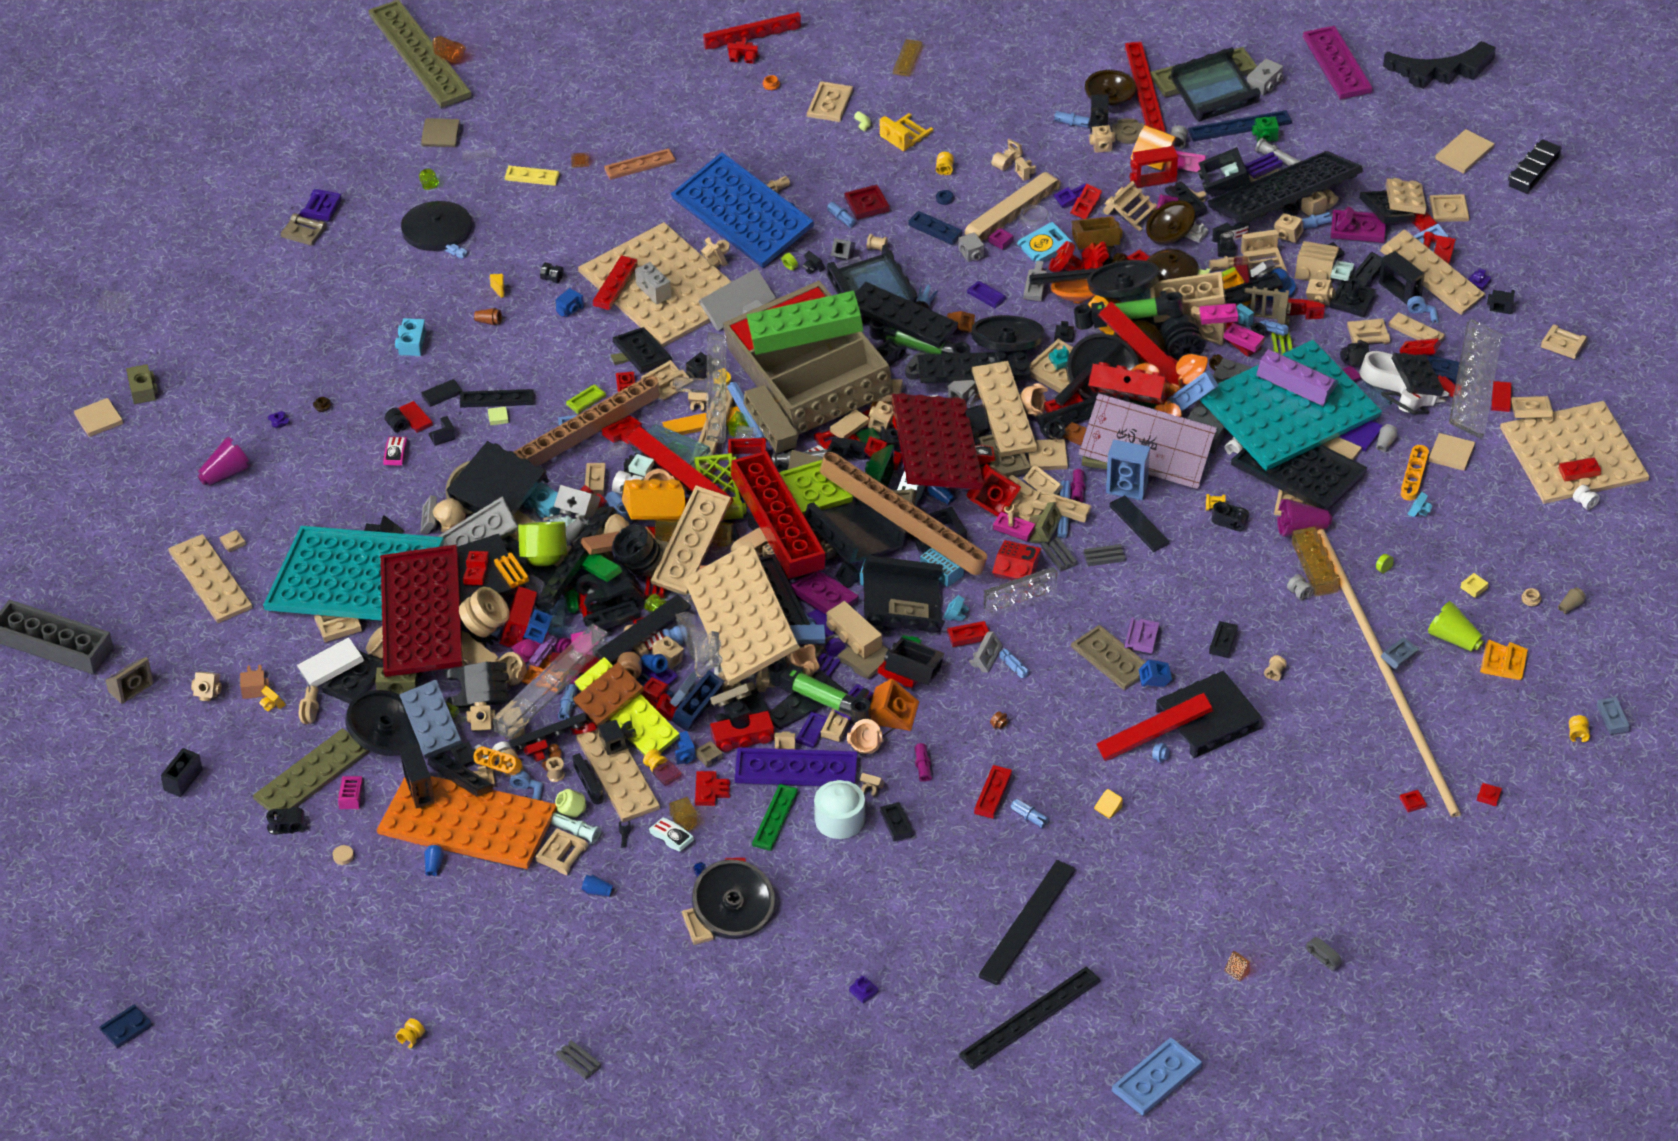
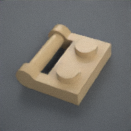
[1347,319,1390,344]
[1541,324,1588,359]
[314,615,362,642]
[536,829,588,875]

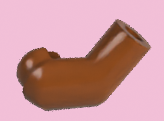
[541,744,562,771]

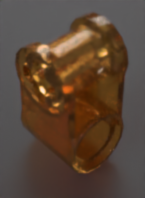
[432,36,466,64]

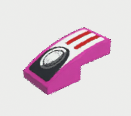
[383,437,407,465]

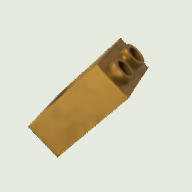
[1071,216,1123,249]

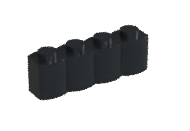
[1508,139,1562,194]

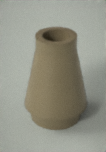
[1557,587,1586,614]

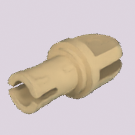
[299,686,319,724]

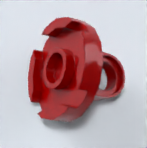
[1048,241,1084,272]

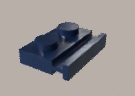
[1428,355,1465,385]
[99,1004,152,1049]

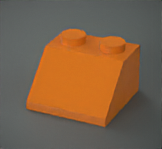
[870,679,919,731]

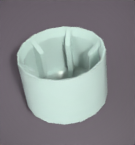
[814,780,865,839]

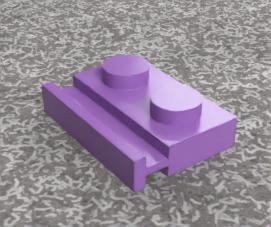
[1124,617,1159,653]

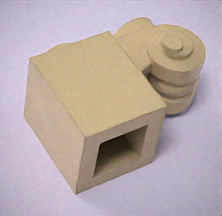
[1301,189,1338,216]

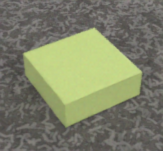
[488,407,508,425]

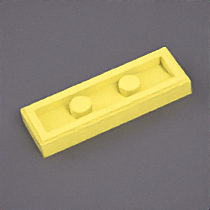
[505,166,560,186]

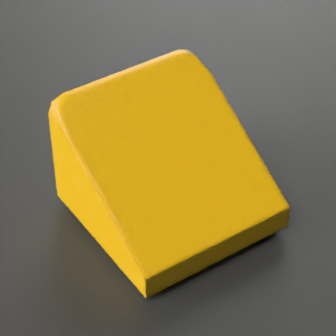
[490,274,505,298]
[1094,789,1123,819]

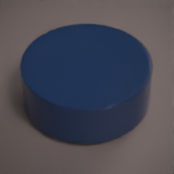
[936,190,953,205]

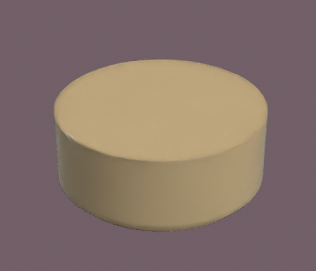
[333,845,354,865]

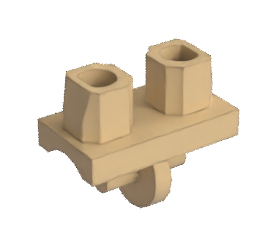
[701,237,730,268]

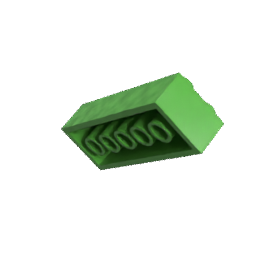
[746,291,863,355]

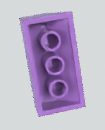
[1256,349,1338,406]

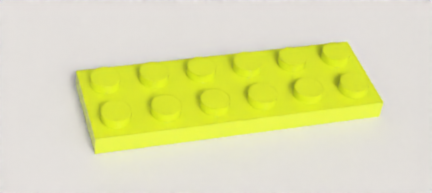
[574,657,680,756]

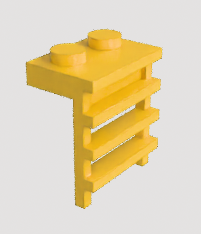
[880,113,933,152]

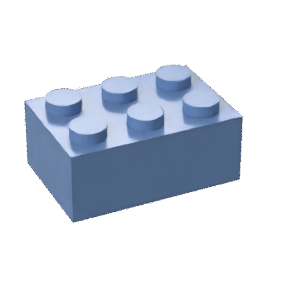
[1106,439,1150,501]

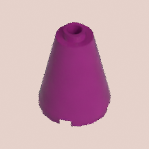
[197,437,251,486]
[1277,499,1332,537]

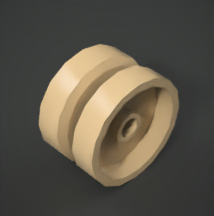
[459,587,509,637]

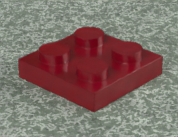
[844,185,890,220]

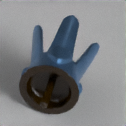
[916,285,938,309]

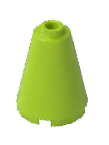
[1428,601,1484,652]

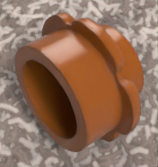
[990,711,1008,729]

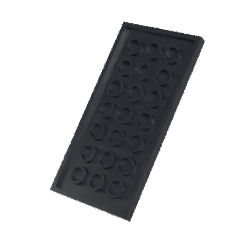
[1207,150,1363,223]

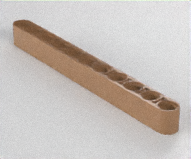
[513,376,660,466]
[820,452,987,575]

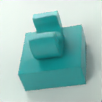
[1049,346,1069,370]

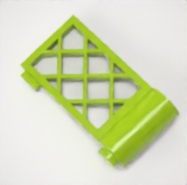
[694,453,746,520]

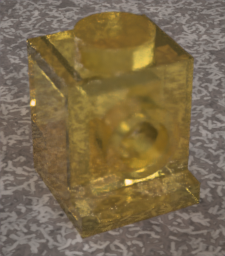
[669,797,698,830]

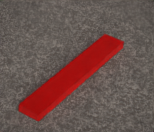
[1098,301,1185,385]
[1096,693,1213,761]

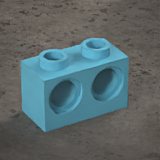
[395,318,426,356]

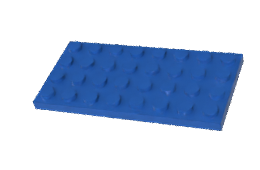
[671,152,815,268]

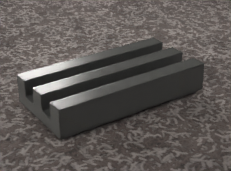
[1041,537,1077,572]
[1084,544,1125,567]
[556,1040,601,1080]

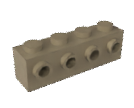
[744,385,799,453]

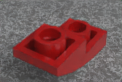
[616,371,635,392]

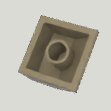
[106,657,154,704]

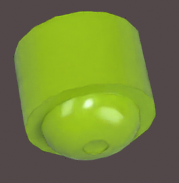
[518,522,567,566]

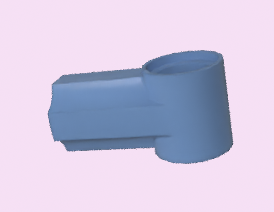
[605,491,634,525]

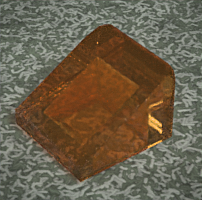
[571,152,589,168]
[1224,951,1250,982]

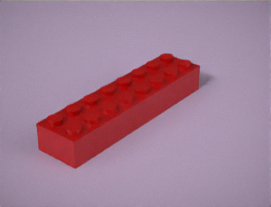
[731,451,825,579]

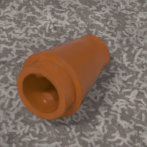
[474,308,502,326]

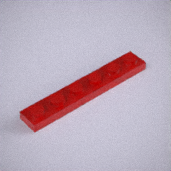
[703,12,801,50]

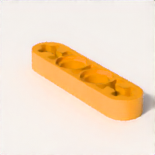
[1401,445,1429,501]

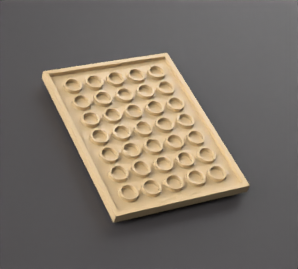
[578,222,731,347]

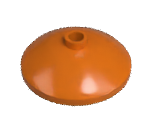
[1051,279,1096,303]

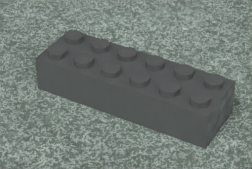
[1187,358,1253,454]
[0,599,113,674]

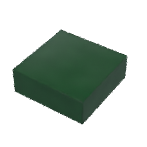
[856,427,881,443]

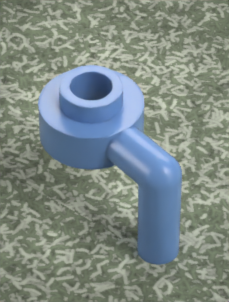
[1407,296,1439,323]
[509,770,543,800]

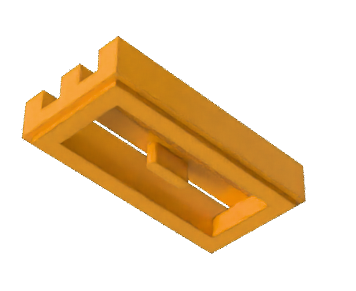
[494,553,529,589]

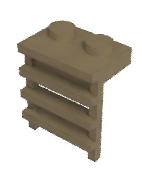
[1245,286,1291,327]

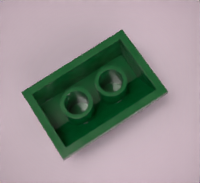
[855,444,894,498]

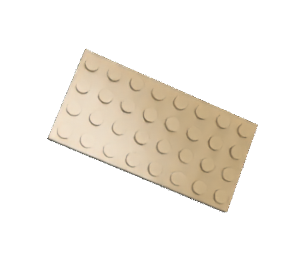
[684,541,800,686]

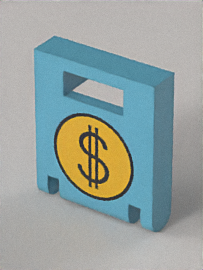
[1017,222,1072,263]

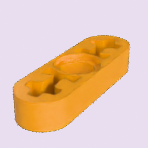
[473,746,522,775]

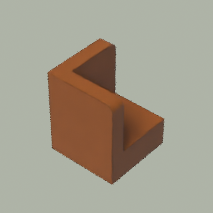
[947,311,975,333]

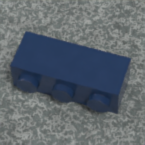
[671,670,725,731]

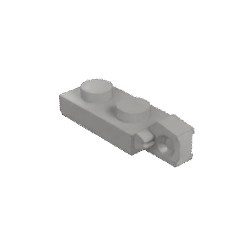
[1249,259,1276,278]
[1023,261,1047,301]

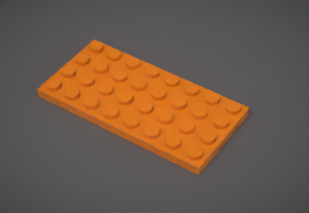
[377,776,557,869]

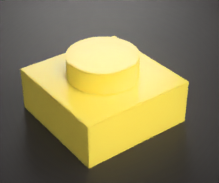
[1460,573,1489,598]

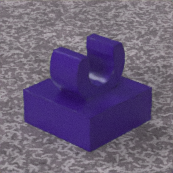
[1468,268,1491,291]
[849,975,879,1003]

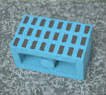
[920,548,964,587]

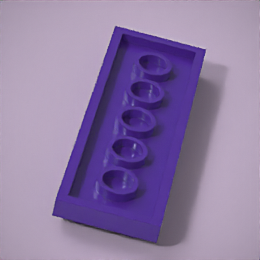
[735,748,857,786]

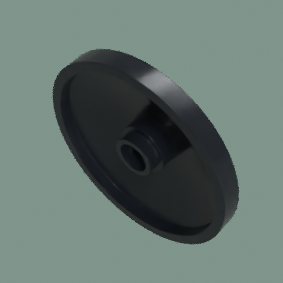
[401,201,472,251]
[1087,260,1160,298]
[971,315,1044,351]
[1066,333,1139,401]
[345,690,419,756]
[692,859,775,939]

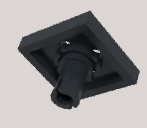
[1330,278,1376,317]

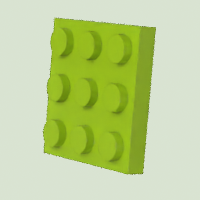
[779,459,853,516]

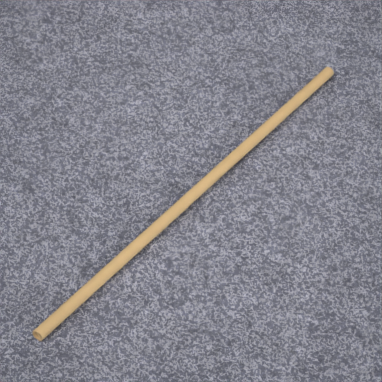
[1316,529,1461,818]

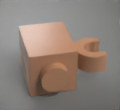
[240,665,270,699]

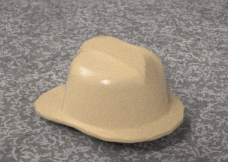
[366,626,383,659]

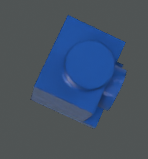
[555,288,584,317]
[524,609,553,644]
[1138,659,1172,687]

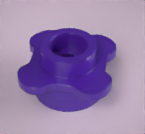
[268,411,289,428]

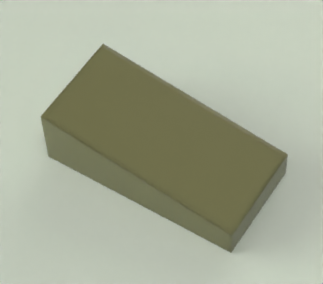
[611,353,629,365]

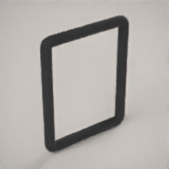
[1381,391,1430,415]

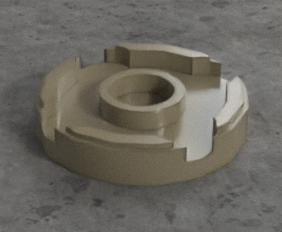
[1112,118,1144,144]

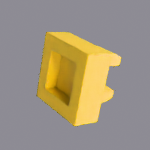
[259,686,286,712]

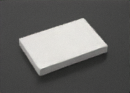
[297,637,364,687]

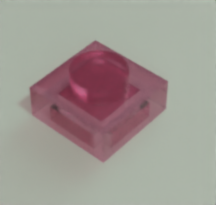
[653,760,681,787]

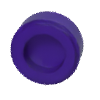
[825,638,846,658]

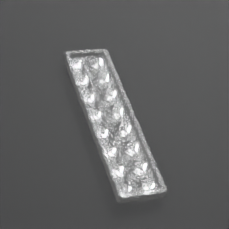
[1449,319,1502,439]

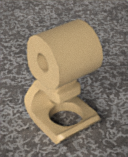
[992,139,1023,171]

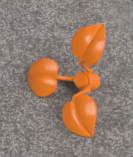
[1131,354,1208,419]

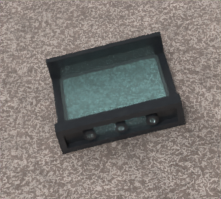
[1170,47,1261,122]
[826,244,917,324]

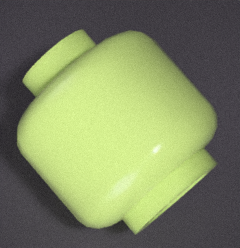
[555,789,586,818]

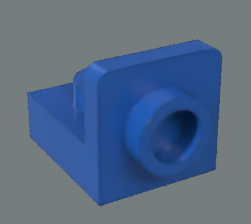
[675,731,696,765]

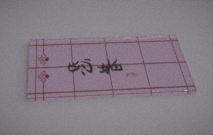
[1079,393,1217,489]

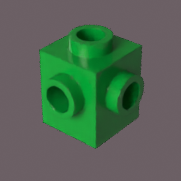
[1252,117,1279,143]

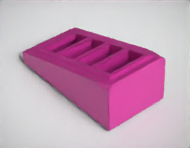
[338,776,363,809]

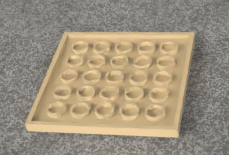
[1500,401,1649,504]

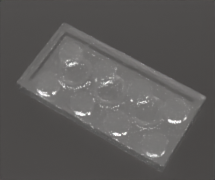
[984,567,1057,620]

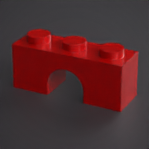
[710,711,774,752]

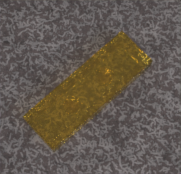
[893,39,922,77]

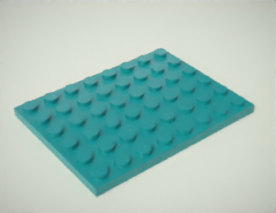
[1200,340,1382,471]
[263,526,445,620]

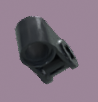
[876,338,907,367]
[1211,502,1250,532]
[266,807,306,835]

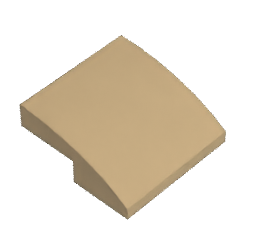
[641,360,693,401]

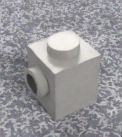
[948,380,977,402]

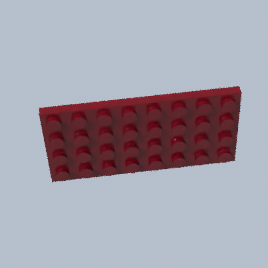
[891,393,983,489]
[380,544,463,677]

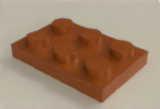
[573,662,644,727]

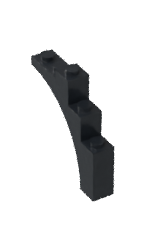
[1383,41,1496,89]

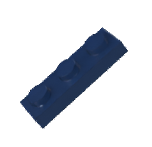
[908,211,962,245]

